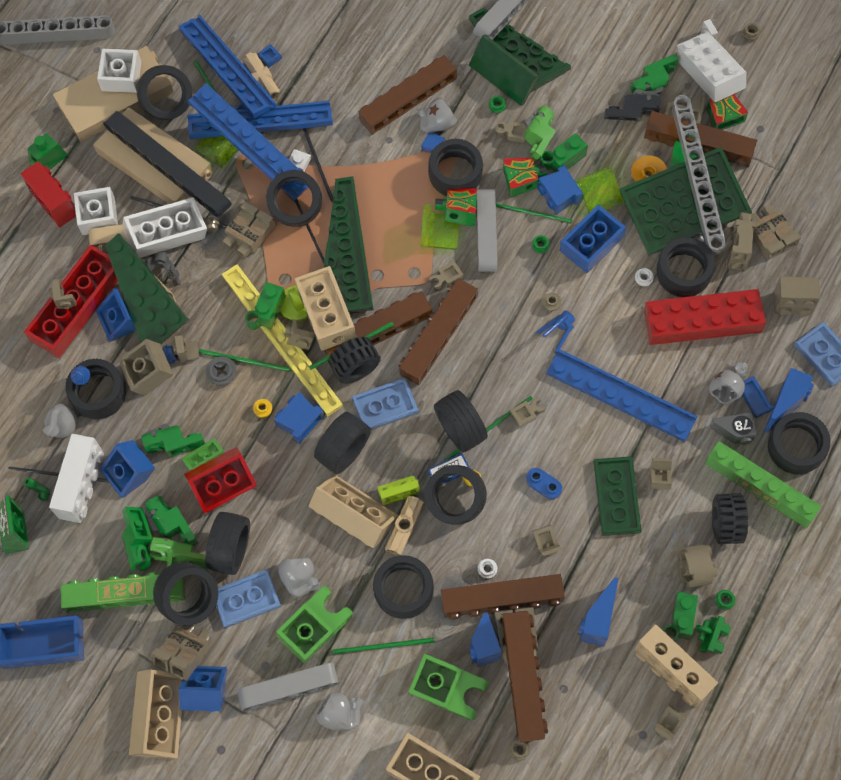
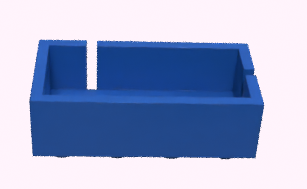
[0,615,84,669]

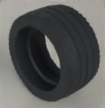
[137,65,192,120]
[428,138,483,196]
[266,170,322,227]
[656,237,715,297]
[65,358,126,420]
[434,390,488,453]
[314,412,371,474]
[768,412,831,475]
[425,465,487,525]
[205,512,250,575]
[373,555,434,619]
[153,561,219,626]

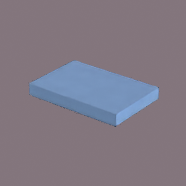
[794,322,841,387]
[352,378,419,430]
[216,569,281,628]

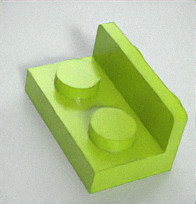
[377,476,420,506]

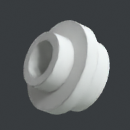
[635,268,654,286]
[478,559,498,579]

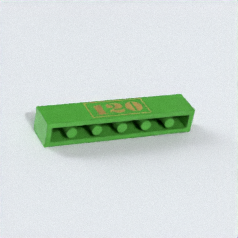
[705,441,822,528]
[61,572,186,613]

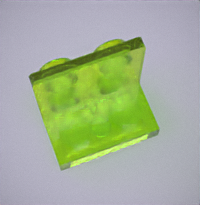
[195,136,238,168]
[574,168,623,214]
[420,204,459,250]

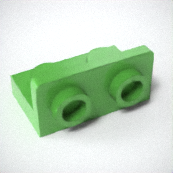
[181,438,225,471]

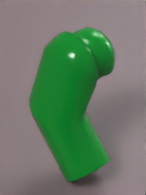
[23,477,50,501]

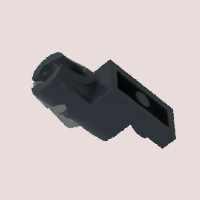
[604,89,661,121]

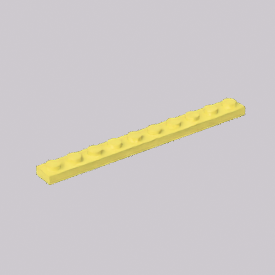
[222,264,343,417]

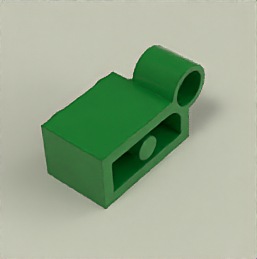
[540,133,588,173]
[245,282,286,330]
[663,592,698,642]

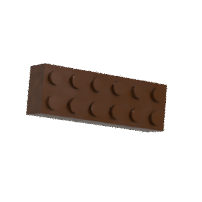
[501,611,548,742]

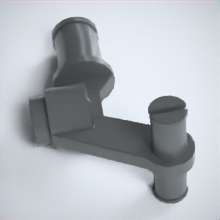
[142,251,181,286]

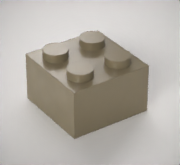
[773,277,820,316]
[119,339,173,395]

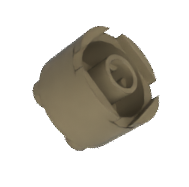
[676,544,717,588]

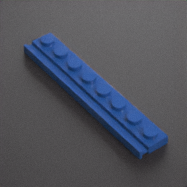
[178,15,276,118]
[188,83,309,202]
[187,101,333,139]
[546,349,698,442]

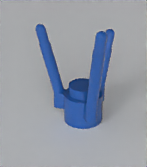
[537,310,575,354]

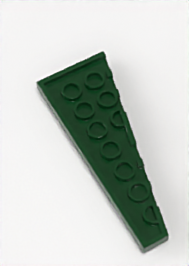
[324,176,374,314]

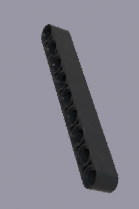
[103,110,232,218]

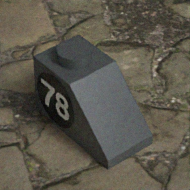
[710,413,757,445]

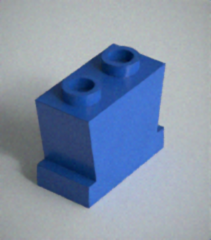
[537,165,583,215]
[274,392,324,445]

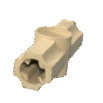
[243,52,281,101]
[385,496,424,556]

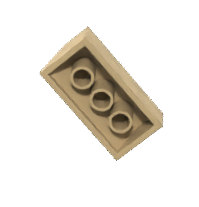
[308,474,399,548]
[129,669,182,759]

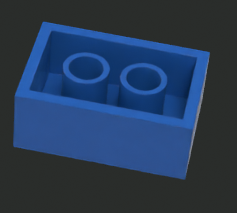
[560,205,626,273]

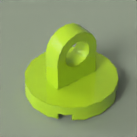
[280,286,308,322]

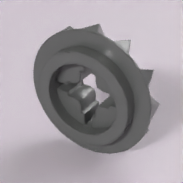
[206,357,237,386]

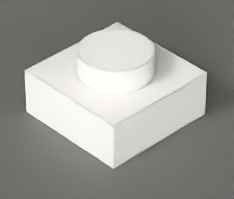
[701,19,718,39]
[289,149,311,172]

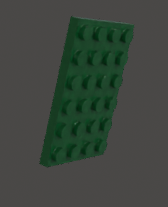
[619,147,752,256]

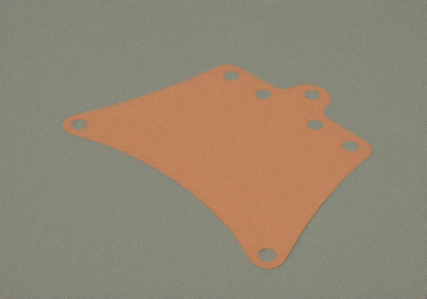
[236,150,457,315]

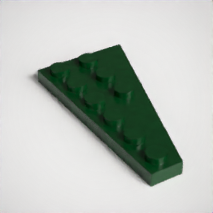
[469,7,571,93]
[105,233,190,344]

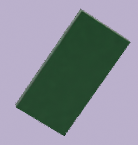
[469,35,539,106]
[593,456,642,536]

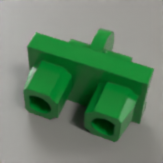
[695,616,731,654]

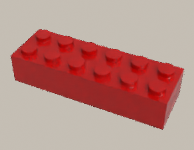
[24,244,118,359]
[644,289,766,345]

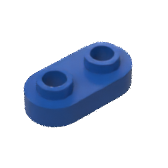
[526,468,562,500]

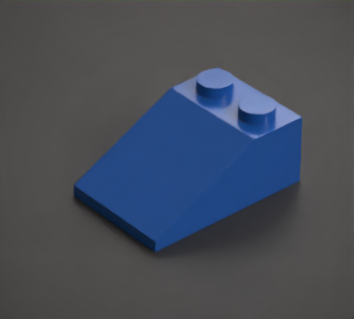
[764,368,814,433]
[578,577,618,646]

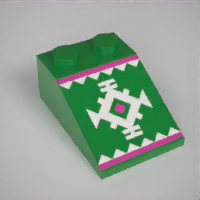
[0,495,29,554]

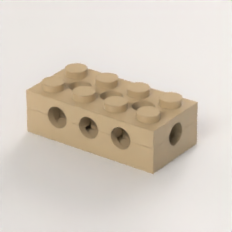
[294,266,357,351]
[635,624,718,708]

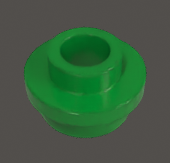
[489,95,506,113]
[532,235,550,253]
[715,590,736,610]

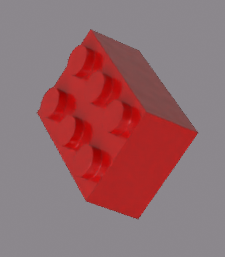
[20,162,76,228]
[184,447,257,514]

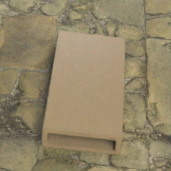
[53,46,174,143]
[93,107,213,204]

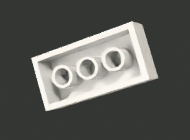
[677,31,746,102]
[122,198,207,258]
[49,434,104,523]

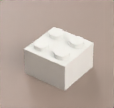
[97,49,142,93]
[74,187,118,235]

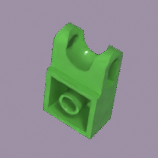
[276,586,353,665]
[408,653,489,720]

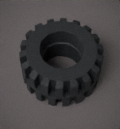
[328,337,381,384]
[712,493,748,544]

